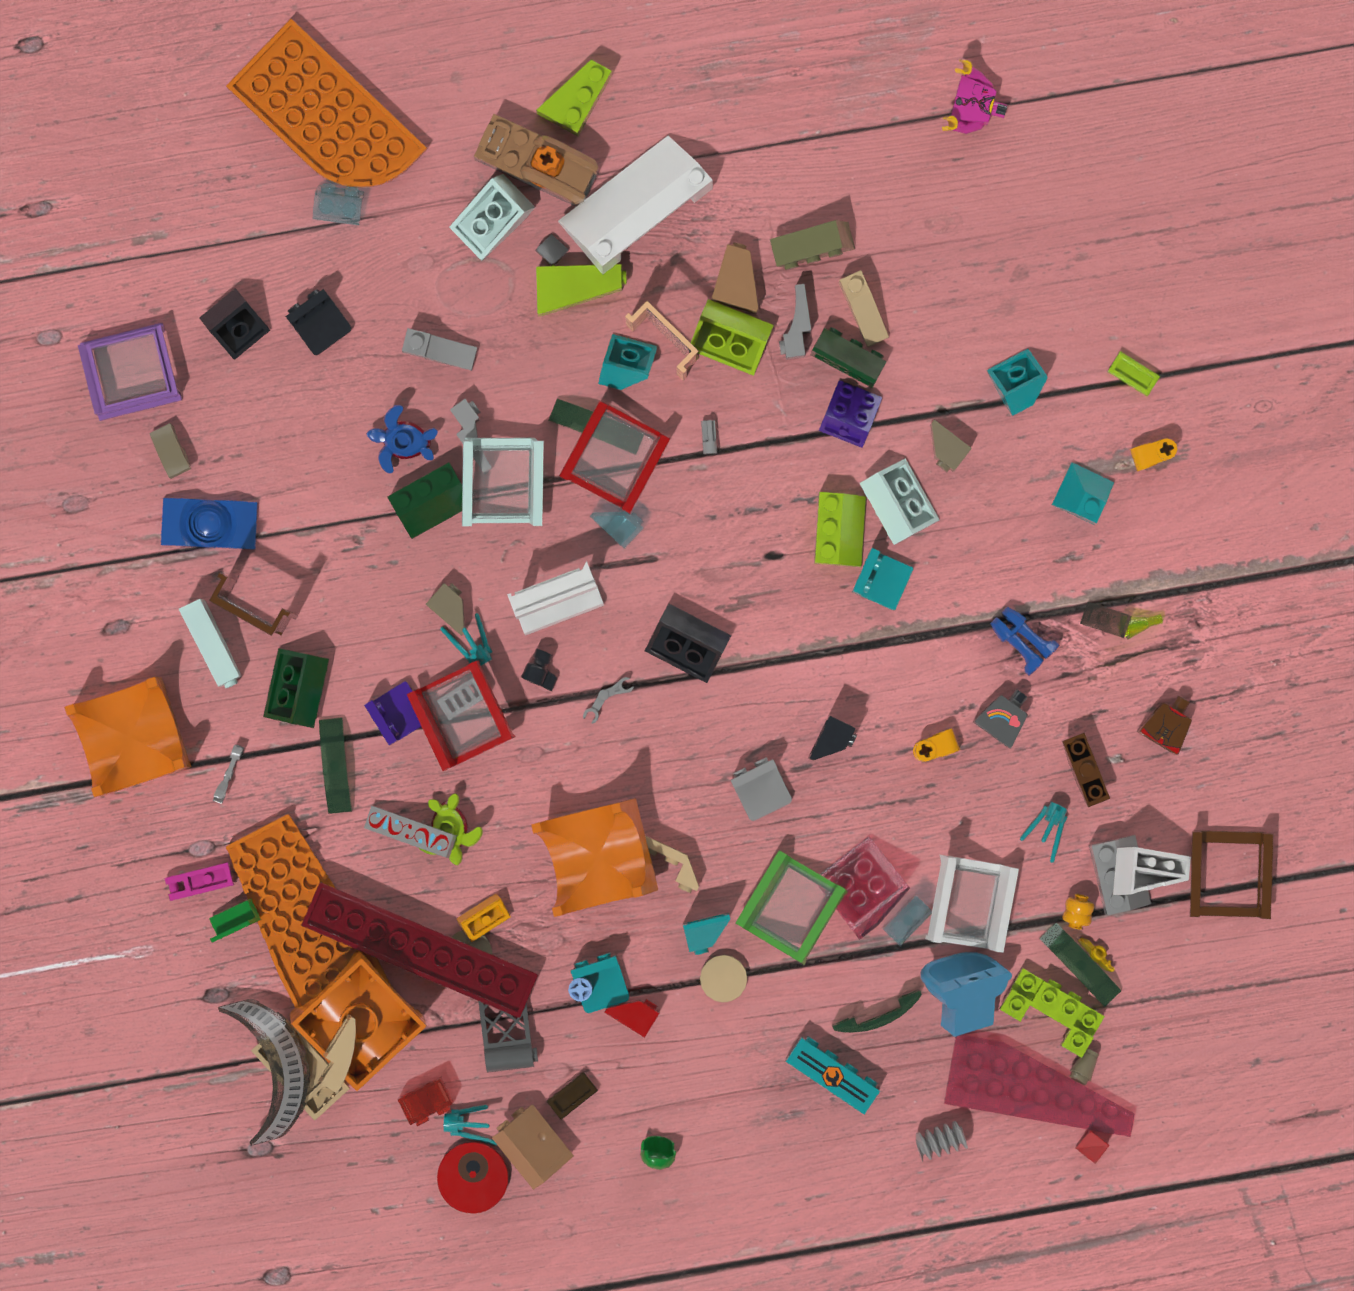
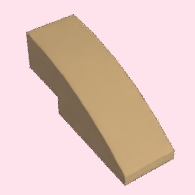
[318,1014,356,1093]

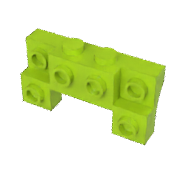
[999,968,1105,1058]

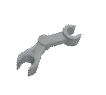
[583,677,634,724]
[213,744,244,804]

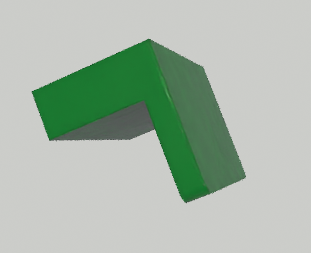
[209,899,261,943]

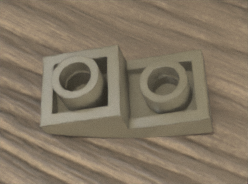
[150,423,191,479]

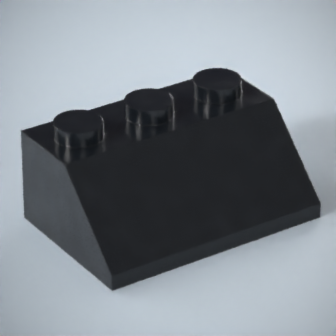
[645,603,731,683]

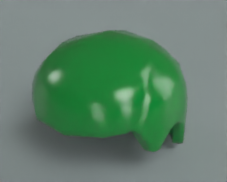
[640,1136,676,1170]

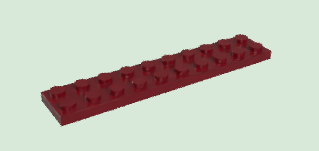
[301,882,538,1018]

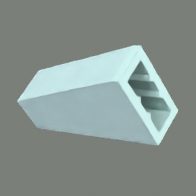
[179,599,242,689]

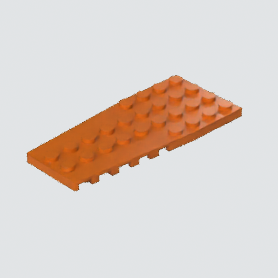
[226,814,393,1008]

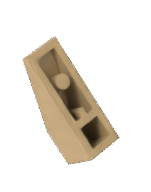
[839,270,889,347]

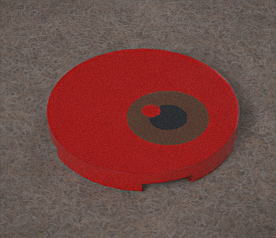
[437,1142,508,1214]

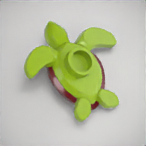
[419,794,483,866]

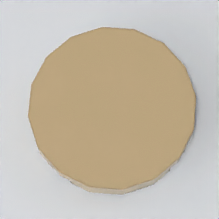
[700,955,747,1002]

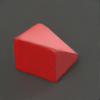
[1075,1129,1110,1164]

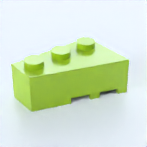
[536,60,612,136]

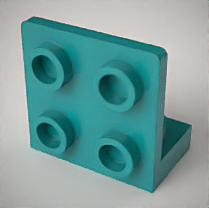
[852,548,913,610]

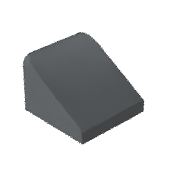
[535,234,569,266]

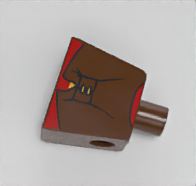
[1137,696,1192,755]

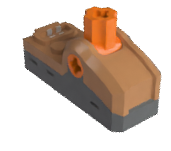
[474,114,599,207]

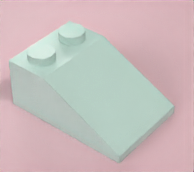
[449,174,536,261]

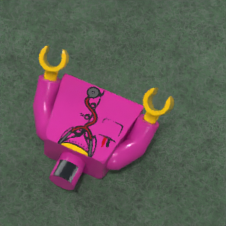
[942,59,1007,134]

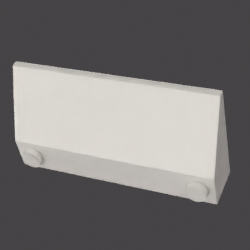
[558,136,713,275]

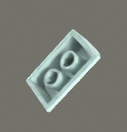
[860,458,939,545]

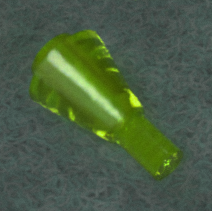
[1118,614,1163,639]

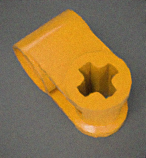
[1130,438,1177,471]
[913,728,960,762]

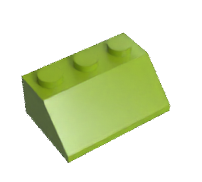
[691,299,774,376]
[814,492,866,567]

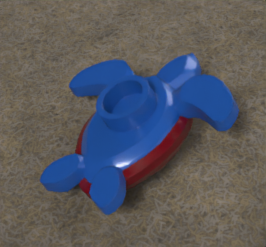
[366,405,438,473]

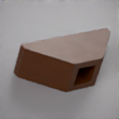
[1062,733,1110,807]

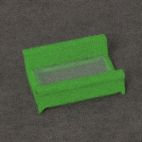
[736,850,848,965]

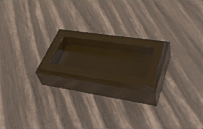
[546,1072,598,1120]

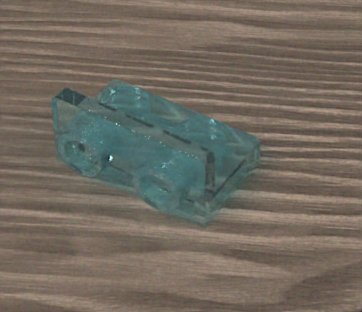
[312,183,364,225]

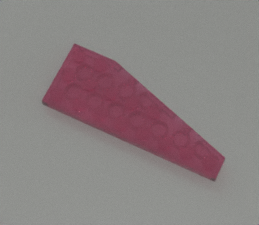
[944,1034,1135,1137]

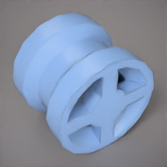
[568,977,592,1002]

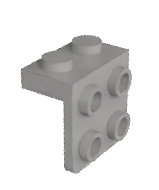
[730,757,792,821]

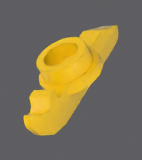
[1078,937,1115,972]

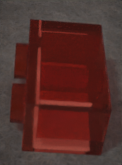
[398,1077,454,1126]

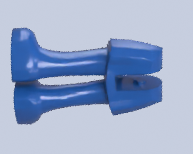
[990,607,1060,676]

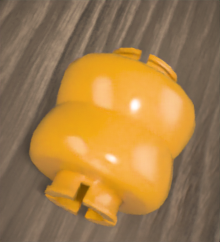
[1062,894,1095,930]

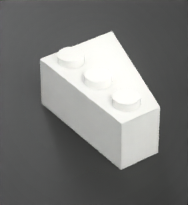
[1113,847,1191,895]

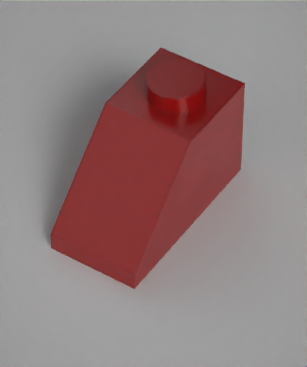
[604,999,660,1038]

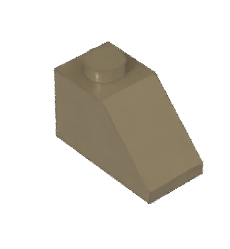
[930,419,972,472]
[426,583,465,636]

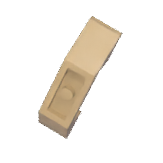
[645,836,699,893]

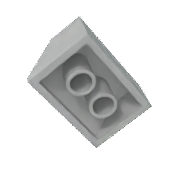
[1089,835,1151,915]

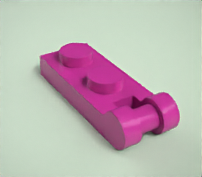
[164,862,234,901]

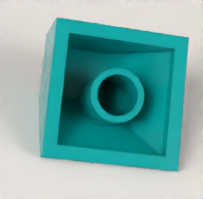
[598,334,658,390]
[987,349,1048,416]
[1051,462,1114,525]
[683,913,730,955]

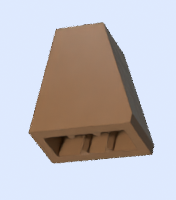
[712,242,758,314]

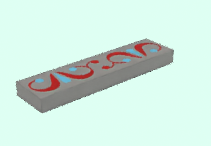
[364,806,457,858]

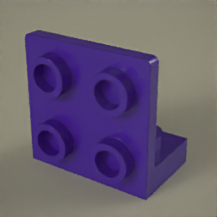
[819,381,882,448]
[364,681,421,746]

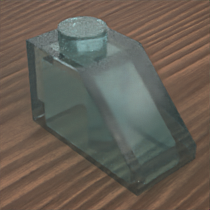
[590,512,644,550]

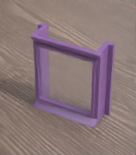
[78,323,182,421]

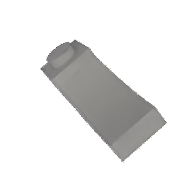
[779,284,811,360]
[402,328,478,371]
[450,399,492,474]

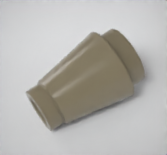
[1069,1048,1099,1085]

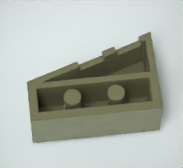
[770,220,855,270]

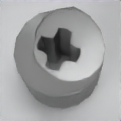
[916,1121,968,1162]

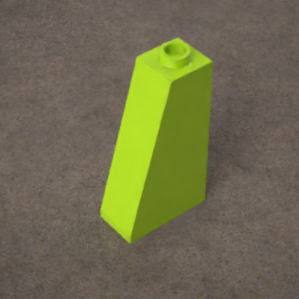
[536,264,627,316]

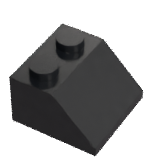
[199,288,270,360]
[808,716,858,760]

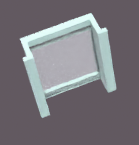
[462,438,544,526]

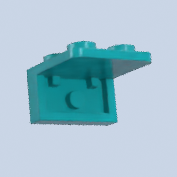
[571,953,629,1013]

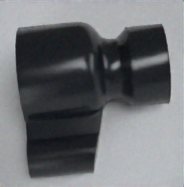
[521,648,558,691]

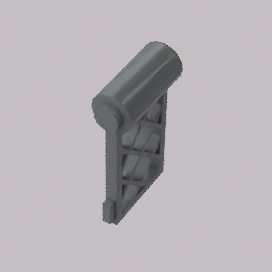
[478,1001,538,1073]

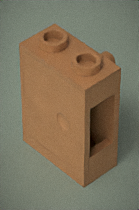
[492,1104,574,1190]

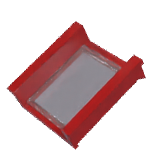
[559,401,670,513]
[406,660,516,771]

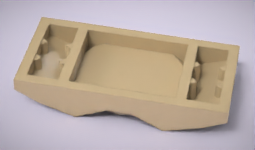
[251,1018,350,1120]

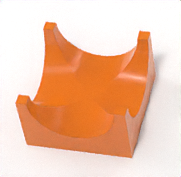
[64,677,191,797]
[531,798,658,917]
[290,950,427,1091]

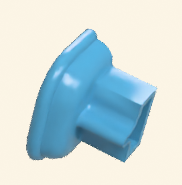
[920,952,1012,1037]

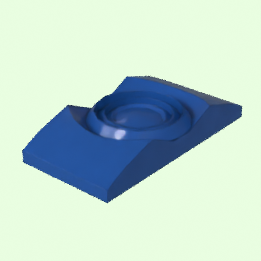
[161,498,258,550]

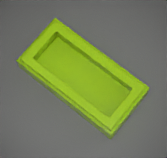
[1107,351,1160,397]

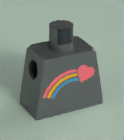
[973,689,1028,749]

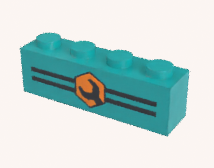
[785,1036,880,1115]

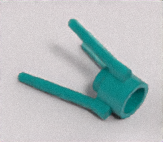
[440,613,492,666]
[1020,802,1068,863]
[443,1105,497,1145]

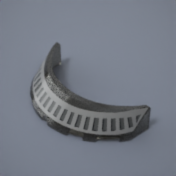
[218,999,310,1146]

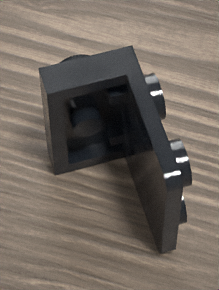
[285,289,352,356]

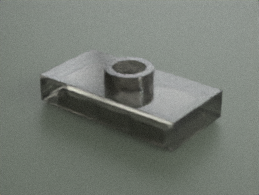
[1080,602,1132,638]

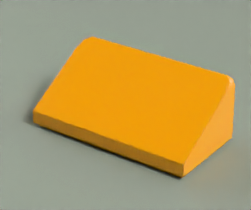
[456,894,511,942]

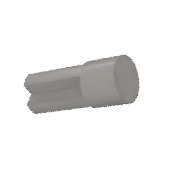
[701,420,717,454]

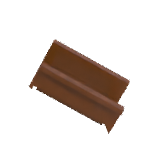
[1190,830,1273,919]

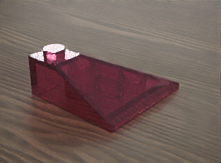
[817,837,910,940]

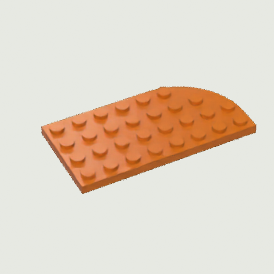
[226,19,427,188]

